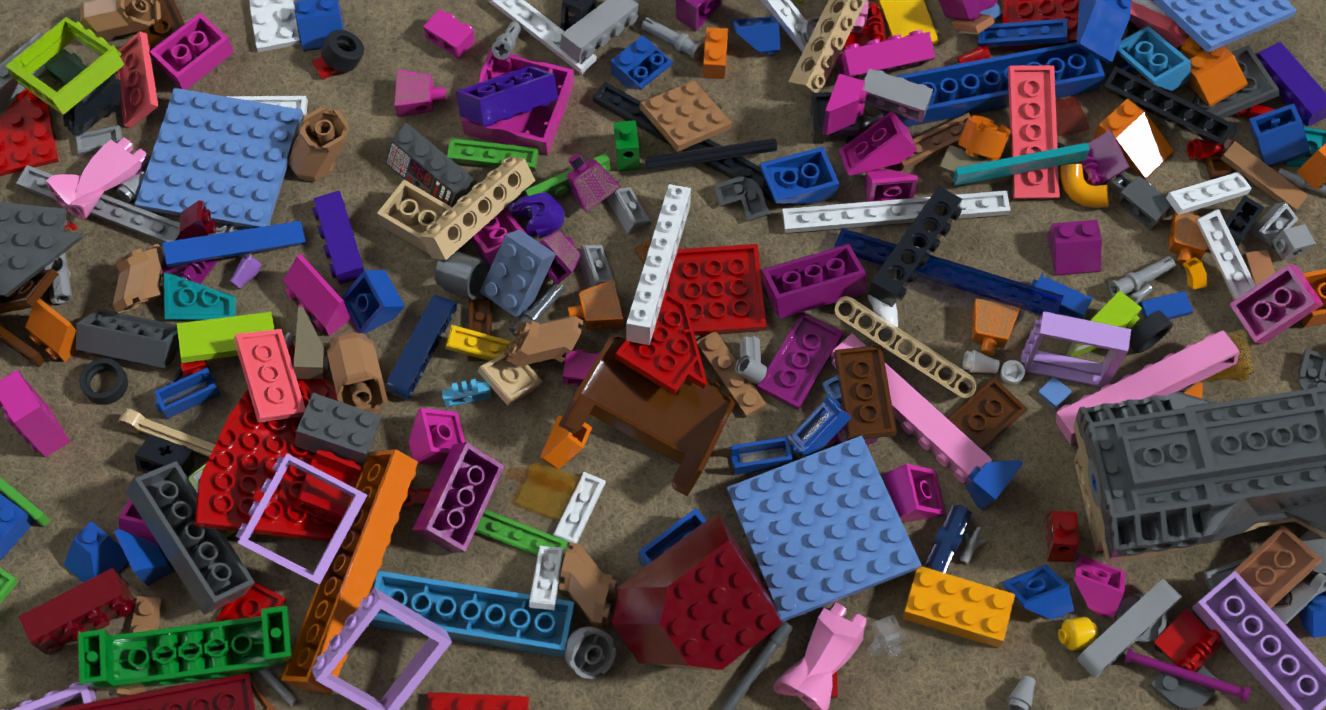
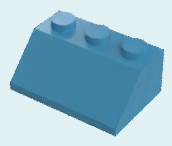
[1116,26,1191,91]

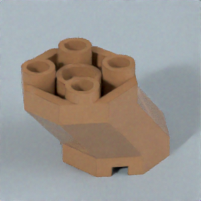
[80,0,161,41]
[288,107,349,182]
[113,244,165,314]
[504,316,583,367]
[327,332,387,414]
[559,542,617,629]

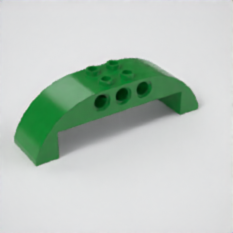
[78,606,292,688]

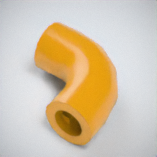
[1060,164,1109,208]

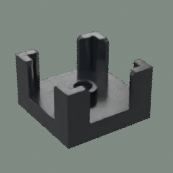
[810,92,859,144]

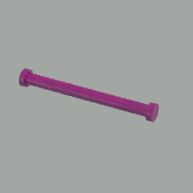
[1124,648,1250,703]

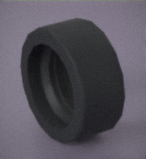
[1129,310,1173,353]
[79,358,128,405]

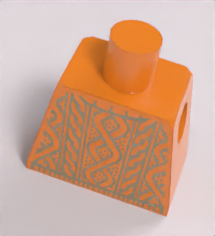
[1169,211,1208,267]
[568,280,624,330]
[972,298,1020,356]

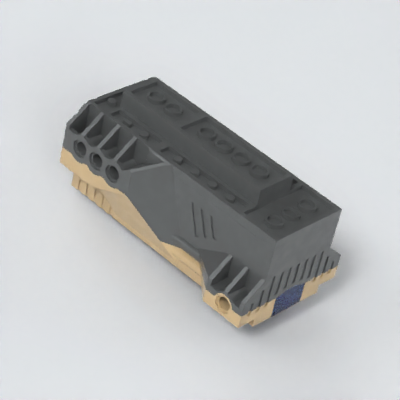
[1073,386,1326,564]

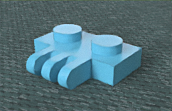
[442,379,492,407]

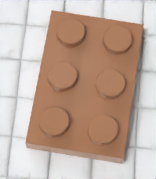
[1229,525,1322,609]

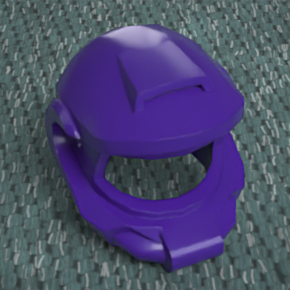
[509,193,565,239]

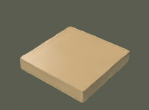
[478,353,543,406]

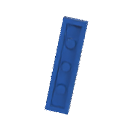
[978,18,1069,48]

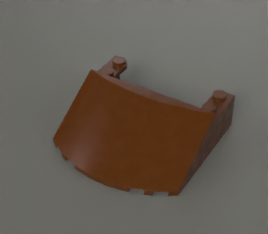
[559,333,736,497]

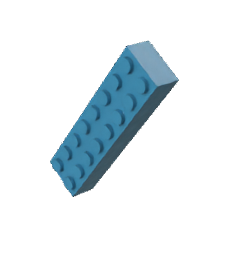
[370,571,576,658]

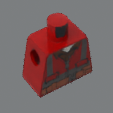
[1045,511,1079,562]

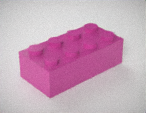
[837,30,935,79]
[0,370,71,457]

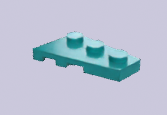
[164,272,236,320]

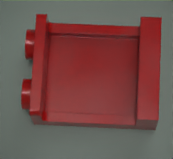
[294,450,363,525]

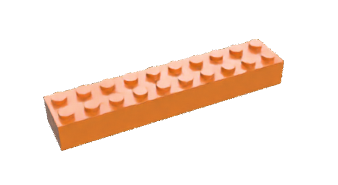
[281,449,418,693]

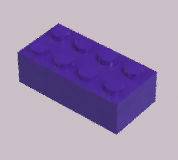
[456,65,558,127]

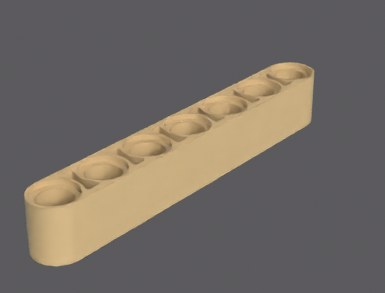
[835,296,976,398]

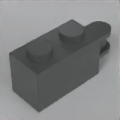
[1108,172,1172,230]

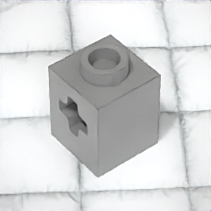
[1272,224,1316,260]

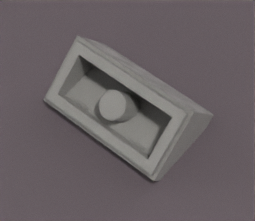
[607,187,651,234]
[1249,202,1298,248]
[578,245,615,288]

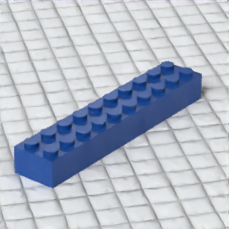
[881,42,1105,126]

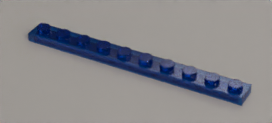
[834,228,1064,315]

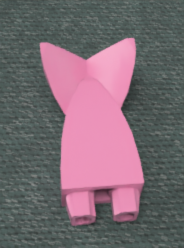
[46,138,149,220]
[773,602,867,710]

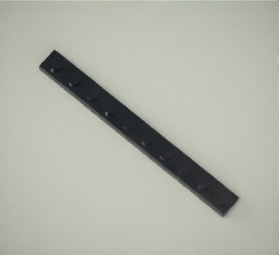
[593,82,782,205]

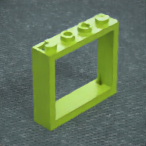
[5,17,125,115]

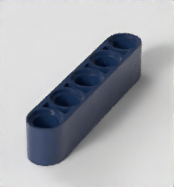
[385,294,457,401]

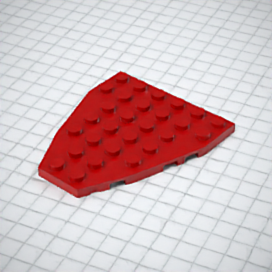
[195,383,338,542]

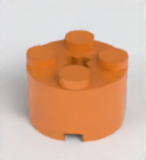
[958,115,1011,161]

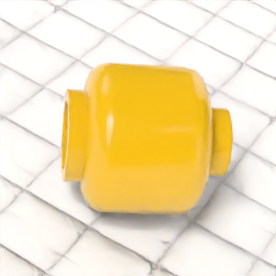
[1058,617,1099,651]

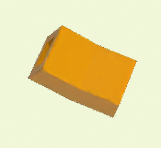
[1183,257,1207,290]

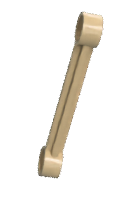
[117,409,215,457]

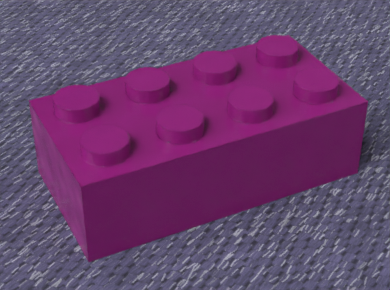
[762,244,867,319]
[413,442,504,553]

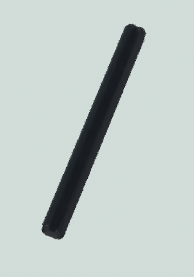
[645,138,777,170]

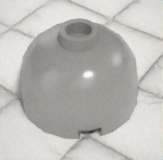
[565,626,616,679]

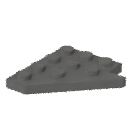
[1189,45,1279,118]
[0,202,83,297]

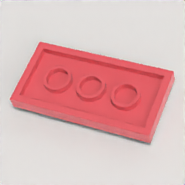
[116,31,158,128]
[234,329,306,422]

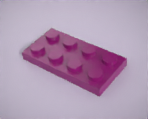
[757,312,843,411]

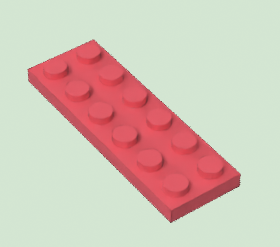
[1008,66,1060,200]

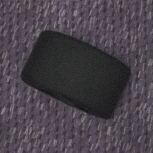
[321,29,364,72]

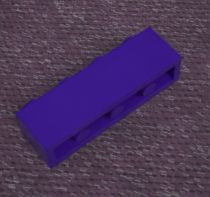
[1257,42,1326,127]
[312,190,364,284]

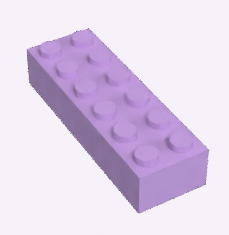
[1191,571,1326,710]

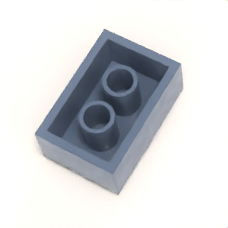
[480,229,556,317]

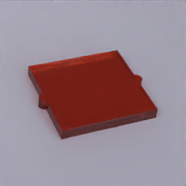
[1056,96,1089,136]

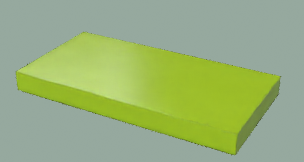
[177,312,274,363]

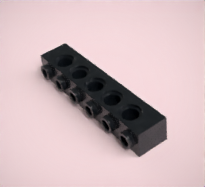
[1104,66,1238,150]
[868,186,962,307]

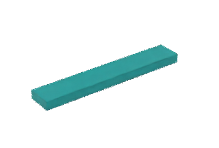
[953,143,1090,186]

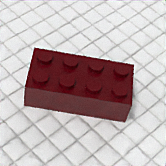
[18,568,136,655]

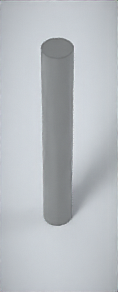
[257,668,298,706]

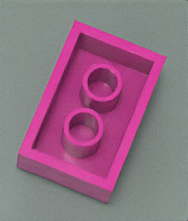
[149,12,234,90]
[1230,264,1324,344]

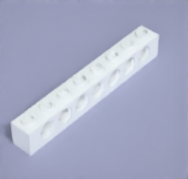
[626,184,691,345]

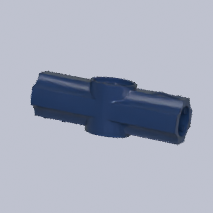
[924,504,972,573]

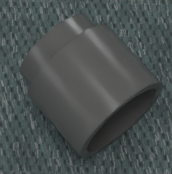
[435,251,490,299]

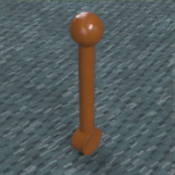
[250,673,276,710]

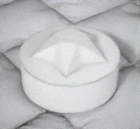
[1000,360,1025,385]

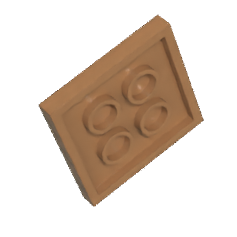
[640,81,732,152]

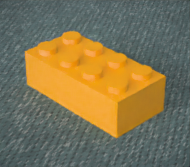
[902,566,1015,648]

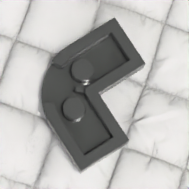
[714,177,770,221]
[1298,348,1326,390]
[1149,666,1218,710]

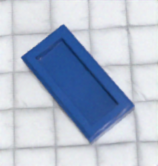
[1140,291,1193,320]

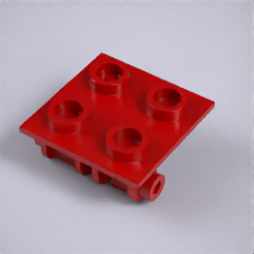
[843,3,886,49]
[1153,608,1222,673]

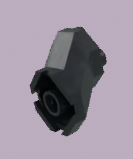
[63,70,121,135]

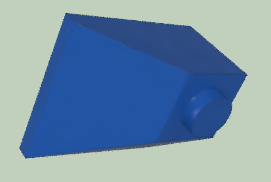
[731,16,780,54]
[966,460,1023,510]
[63,521,129,583]
[114,529,174,586]
[1002,565,1074,620]

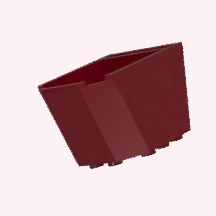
[611,513,782,670]

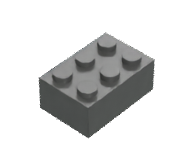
[294,393,382,467]

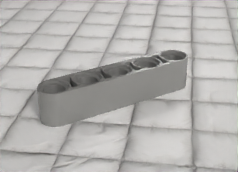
[1076,579,1182,679]

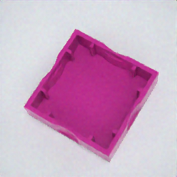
[461,49,575,156]

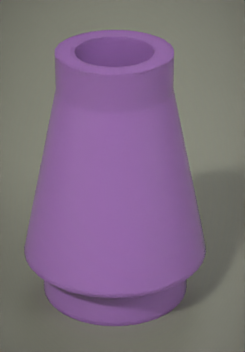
[229,254,263,289]

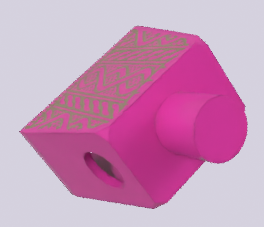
[394,70,446,117]

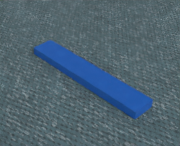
[162,221,306,267]

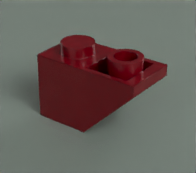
[179,200,217,239]

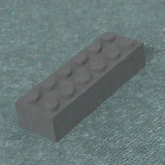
[126,461,255,615]

